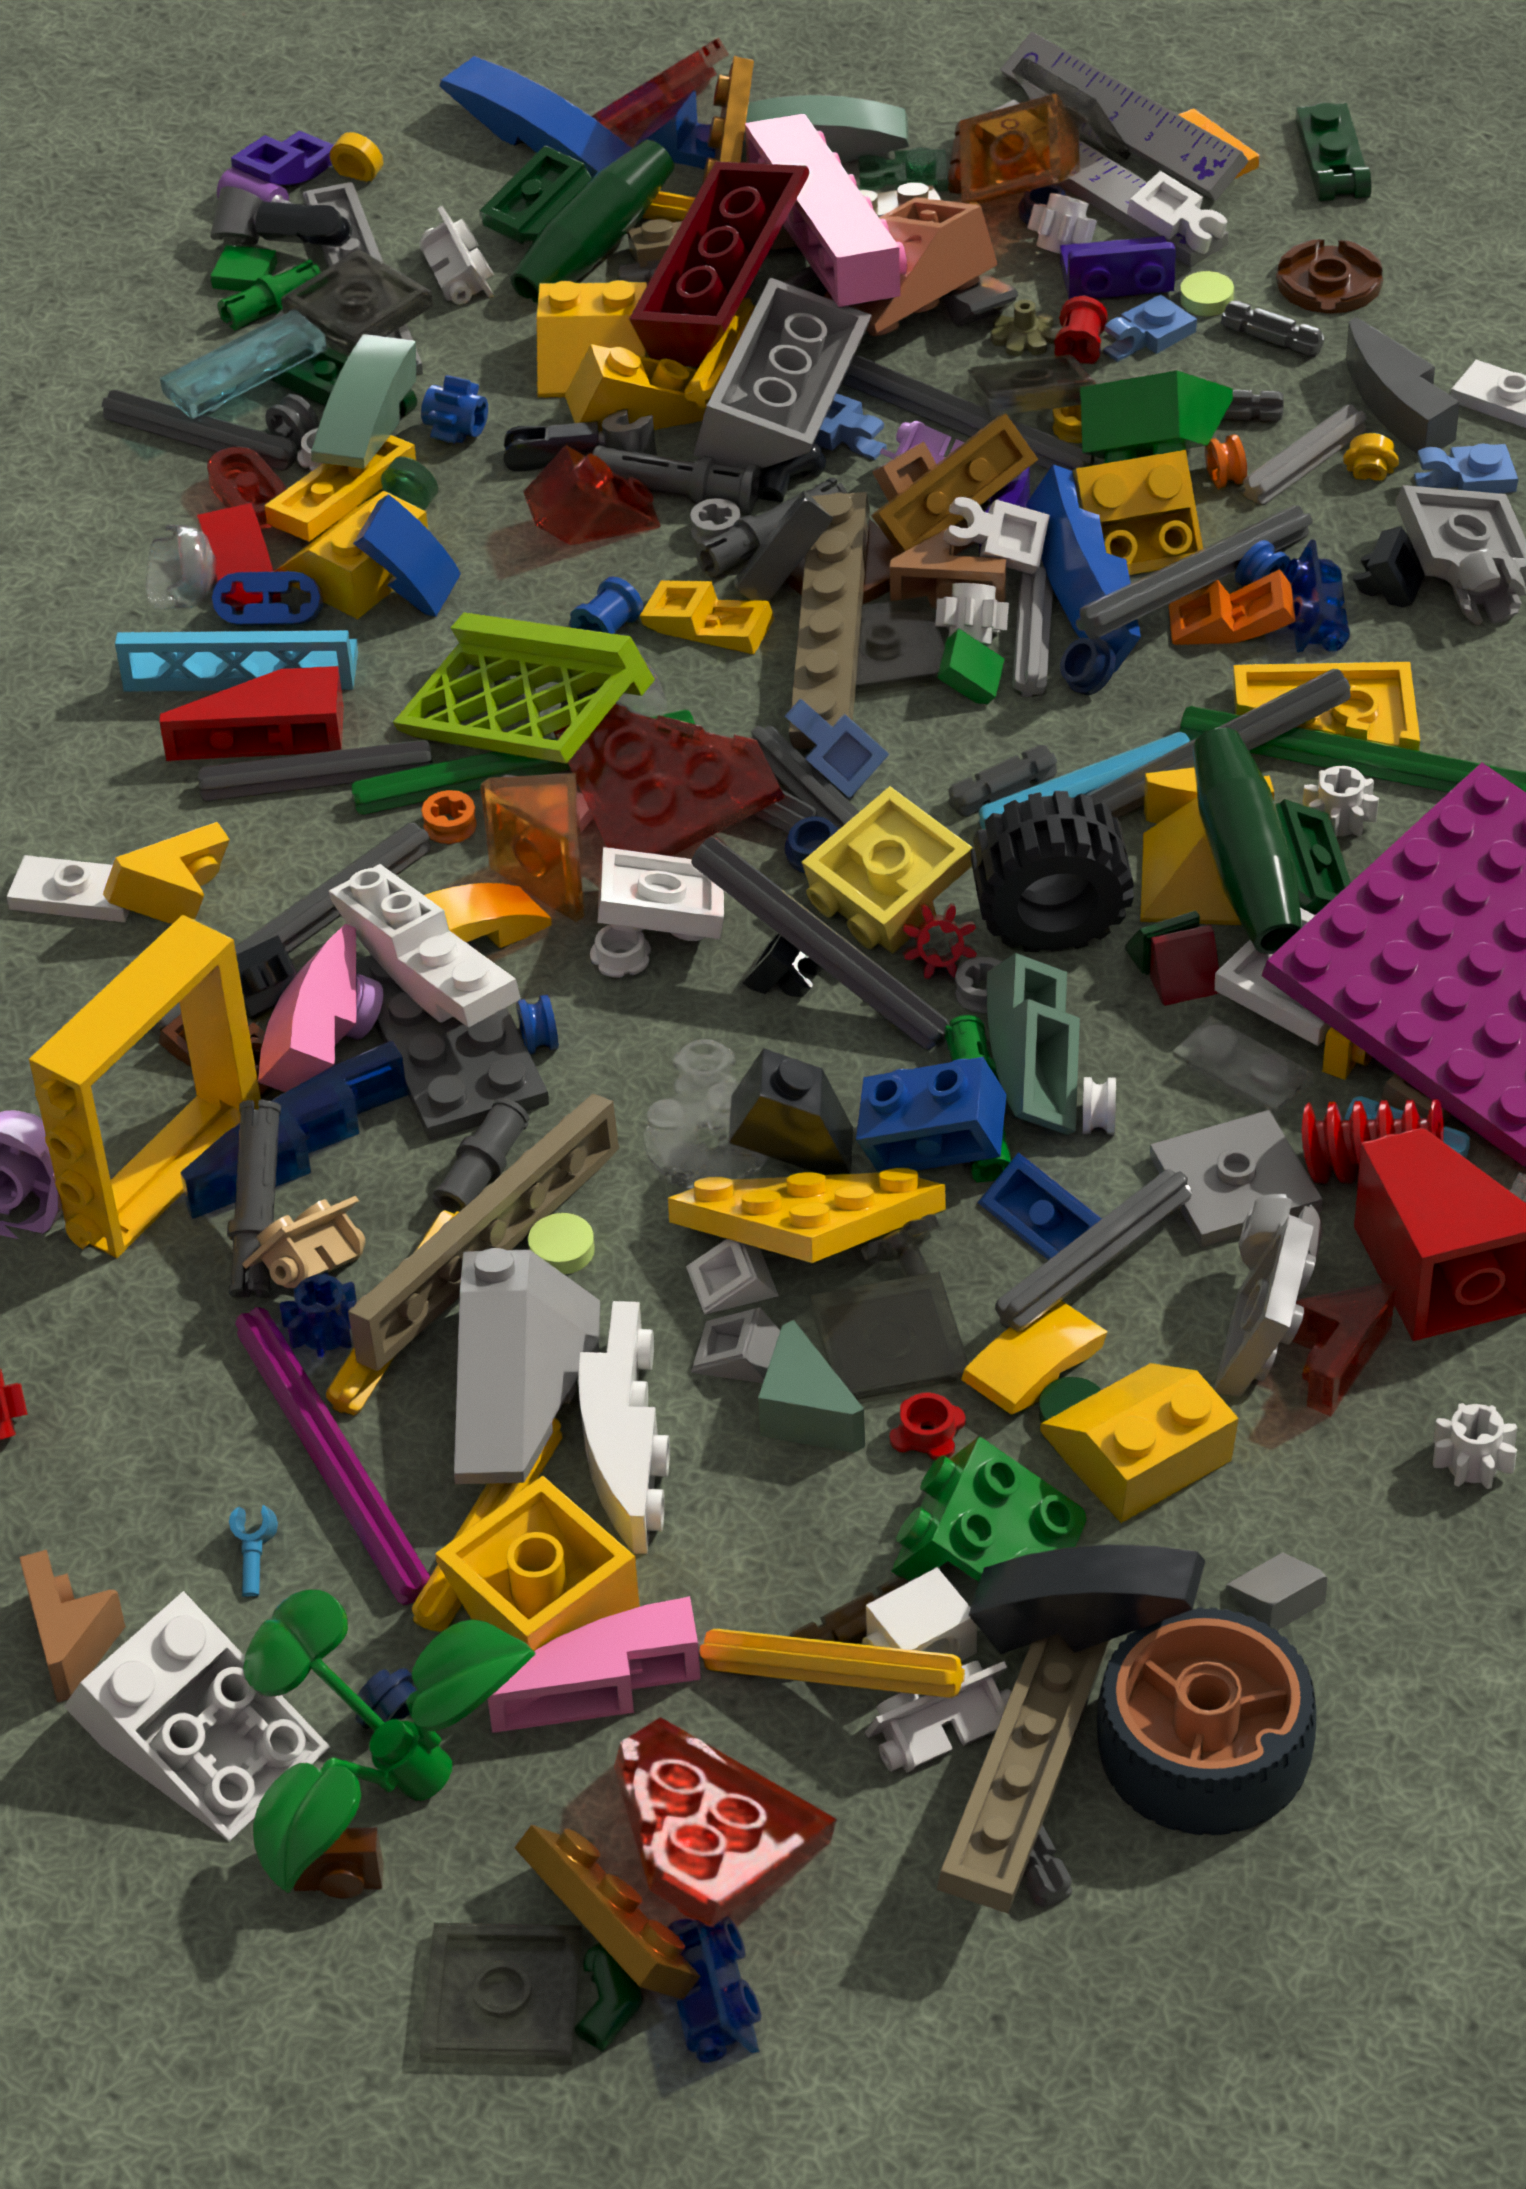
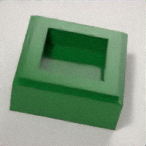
[210,245,278,292]
[937,628,1004,704]

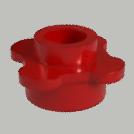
[889,1393,965,1460]

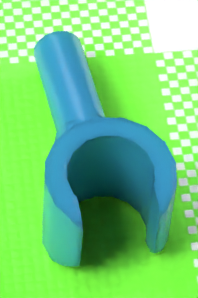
[229,1505,278,1596]

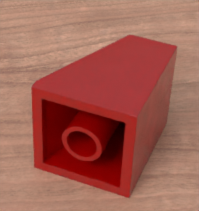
[1354,1128,1526,1341]

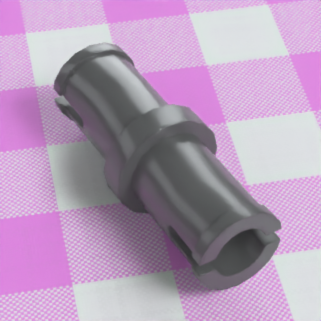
[432,1098,530,1214]

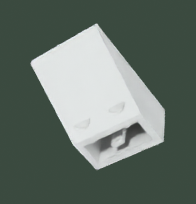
[64,1591,330,1841]

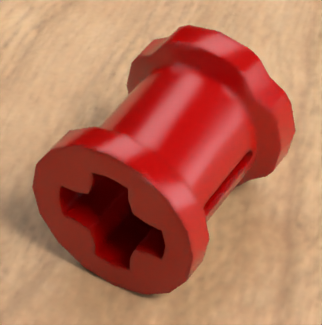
[1054,296,1108,364]

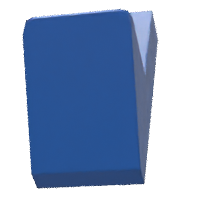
[633,90,745,169]

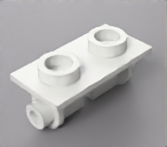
[420,206,494,305]
[865,1661,1011,1773]

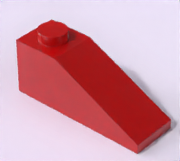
[159,666,344,761]

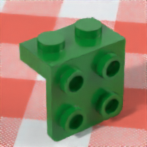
[891,1436,1087,1582]

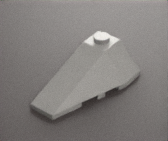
[454,1248,600,1484]

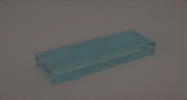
[160,309,327,419]

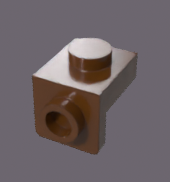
[293,1827,384,1899]

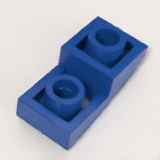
[353,494,461,617]

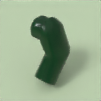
[574,1943,643,2052]

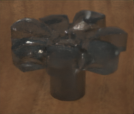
[861,1214,940,1283]

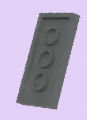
[356,940,549,1141]

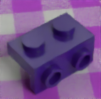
[1060,236,1176,299]

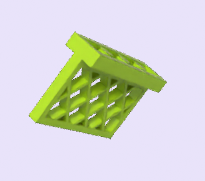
[393,612,655,764]

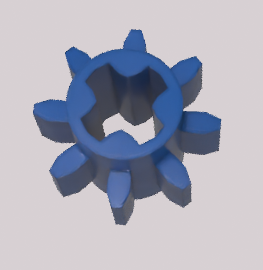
[421,375,488,443]

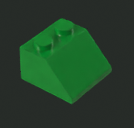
[1080,370,1233,464]

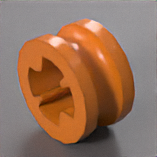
[1205,434,1247,489]
[421,790,477,844]

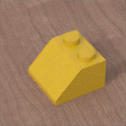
[537,280,648,398]
[274,491,428,619]
[1040,1363,1239,1523]
[435,1476,640,1651]

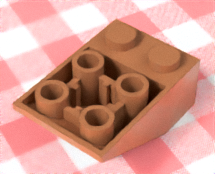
[824,197,998,336]

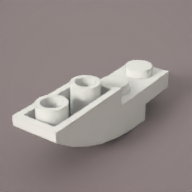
[329,864,521,1028]
[578,1301,670,1554]

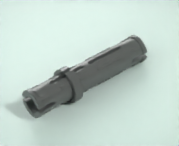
[696,478,847,577]
[227,1100,281,1298]

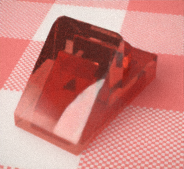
[1292,1283,1396,1417]

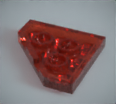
[591,37,729,134]
[554,704,786,856]
[614,1717,837,1927]

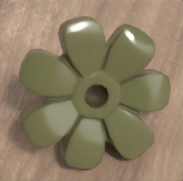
[990,300,1059,357]

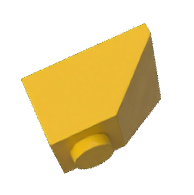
[1140,797,1242,925]

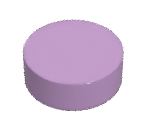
[345,974,383,1040]

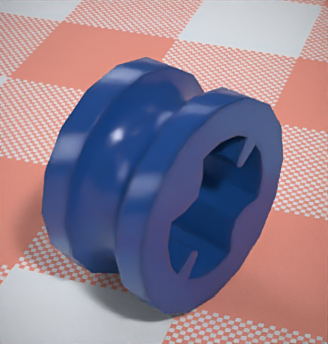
[1235,540,1291,587]
[516,994,559,1054]

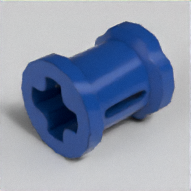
[569,577,643,634]

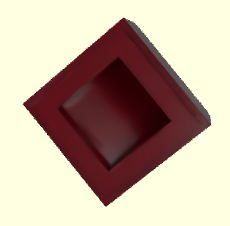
[1150,925,1220,1006]

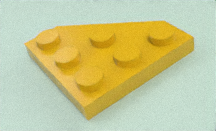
[668,1168,946,1263]

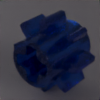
[280,1273,357,1357]

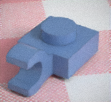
[1103,294,1197,362]
[814,394,887,460]
[1414,444,1518,493]
[785,699,889,799]

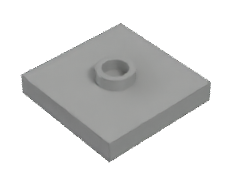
[1150,1110,1323,1247]

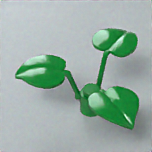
[243,1589,536,1893]

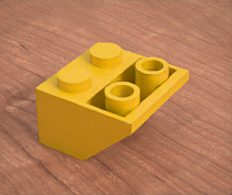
[1073,450,1203,575]

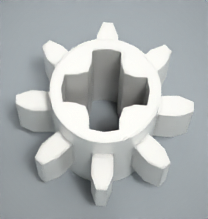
[1027,193,1097,253]
[935,583,1009,646]
[1303,766,1379,837]
[1433,1403,1517,1489]

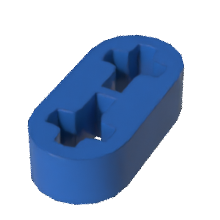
[212,571,324,625]

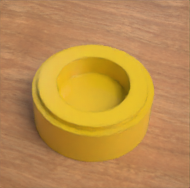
[330,132,383,182]

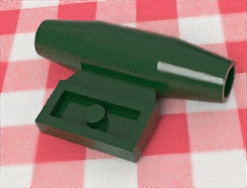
[479,140,674,304]
[1192,728,1351,954]

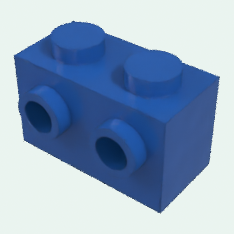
[856,1057,1007,1172]

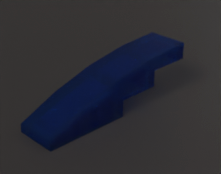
[180,1040,408,1219]

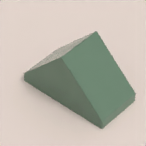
[758,1320,865,1453]

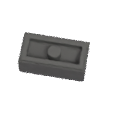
[734,490,834,601]

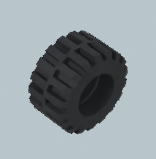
[971,791,1134,952]

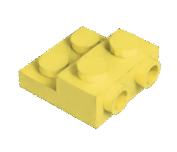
[802,786,973,954]

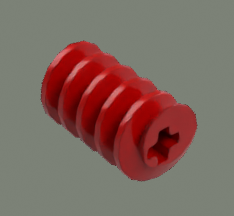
[1301,1099,1444,1184]

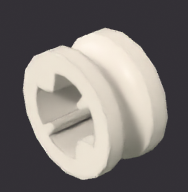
[1083,1077,1116,1135]

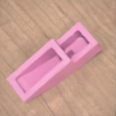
[258,924,356,1098]
[488,1597,701,1733]

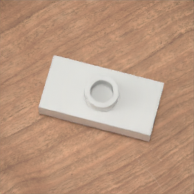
[1451,359,1526,428]
[7,855,130,922]

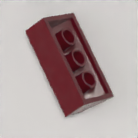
[629,161,810,367]

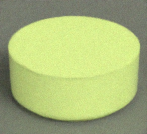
[1180,271,1234,316]
[528,1213,595,1275]

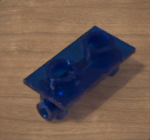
[1284,539,1350,652]
[667,1896,762,2063]

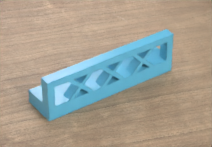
[115,630,358,691]

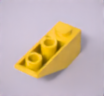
[565,344,706,431]

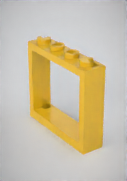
[29,914,261,1258]

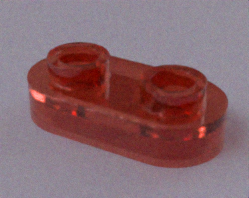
[207,447,287,529]

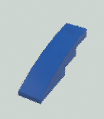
[439,56,633,178]
[1026,464,1141,672]

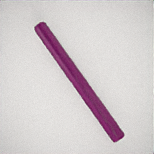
[235,1307,430,1605]

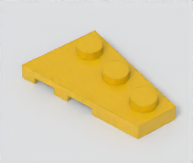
[1233,662,1420,751]

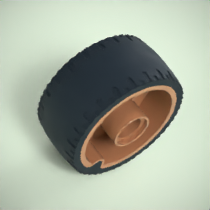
[1097,1607,1316,1835]

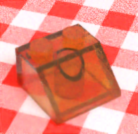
[960,93,1080,205]

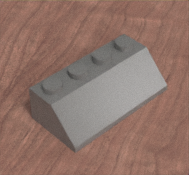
[694,278,872,469]

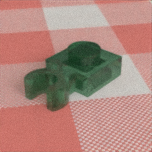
[859,147,948,192]

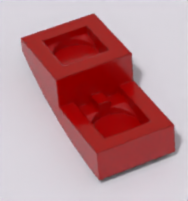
[197,503,281,612]

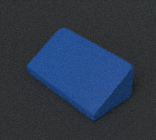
[978,1152,1102,1260]

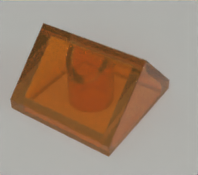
[481,773,585,922]

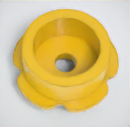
[1343,433,1399,481]

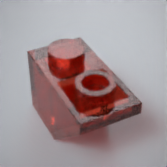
[523,445,661,545]

